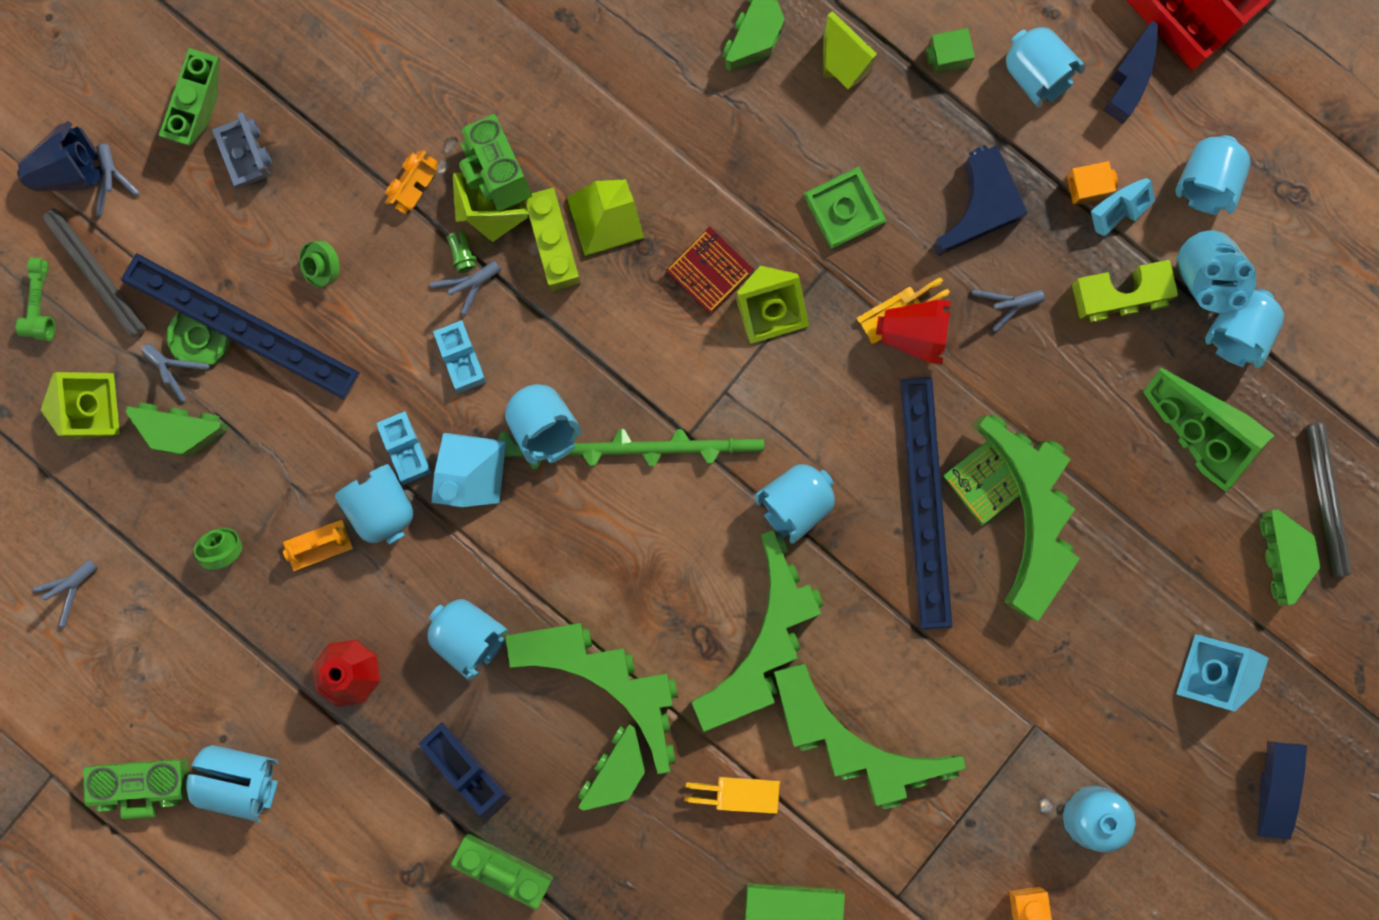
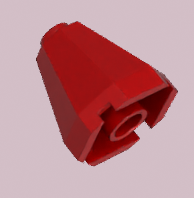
[876,300,951,366]
[312,640,381,707]

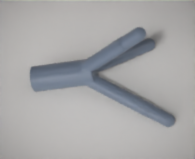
[96,144,139,217]
[430,261,501,316]
[971,290,1045,332]
[141,344,210,403]
[33,559,98,628]

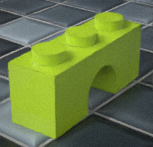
[525,187,581,292]
[1072,260,1178,323]

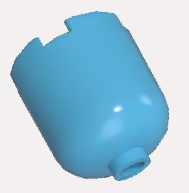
[1006,27,1086,108]
[1175,135,1251,215]
[1205,289,1284,368]
[505,384,582,465]
[335,464,413,545]
[754,464,835,544]
[427,599,509,680]
[1063,785,1136,853]

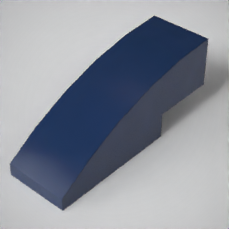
[1103,21,1158,124]
[418,722,511,820]
[1257,741,1307,839]

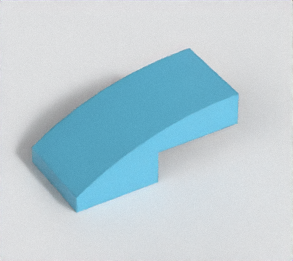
[1091,178,1155,237]
[433,320,487,394]
[376,411,432,485]

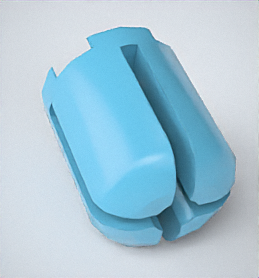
[186,745,279,822]

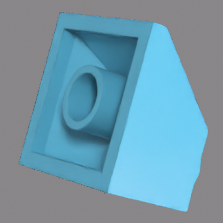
[431,433,507,507]
[1176,634,1269,712]

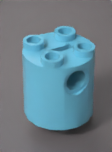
[1176,230,1256,313]

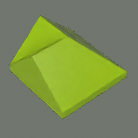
[823,11,877,89]
[453,172,528,242]
[567,179,644,257]
[736,266,809,344]
[40,372,120,441]

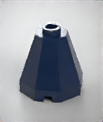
[17,121,102,191]

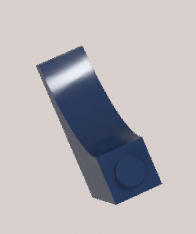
[933,145,1028,256]

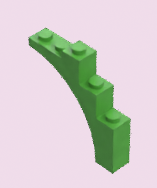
[972,414,1080,622]
[691,530,824,732]
[505,623,678,774]
[773,663,966,810]

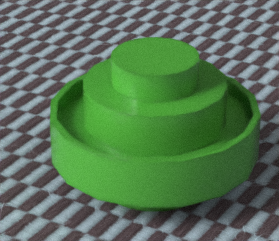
[299,240,340,288]
[194,528,242,570]

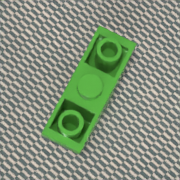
[722,0,785,71]
[159,48,220,146]
[126,403,228,457]
[1260,509,1320,605]
[577,723,646,811]

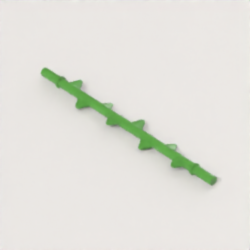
[497,429,764,469]

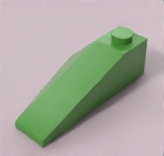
[1143,368,1275,493]

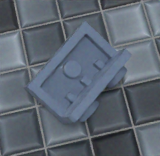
[212,112,272,189]

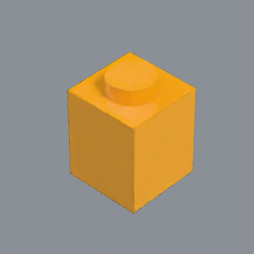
[1066,161,1118,206]
[1009,887,1052,920]

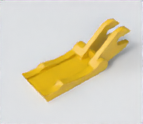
[857,277,950,345]
[684,777,780,814]

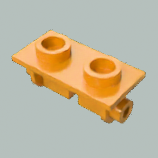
[384,150,439,215]
[283,519,353,571]

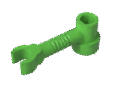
[16,258,55,341]

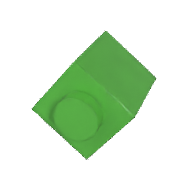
[925,28,975,74]

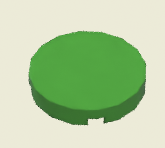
[167,313,231,366]

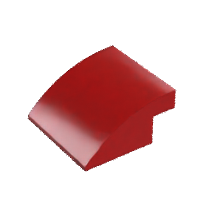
[1126,0,1273,72]

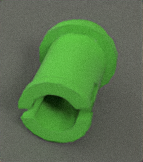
[446,231,477,273]

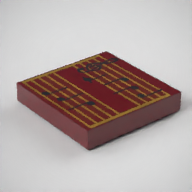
[666,226,754,315]

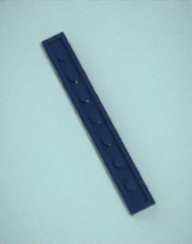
[120,253,360,401]
[900,377,953,630]

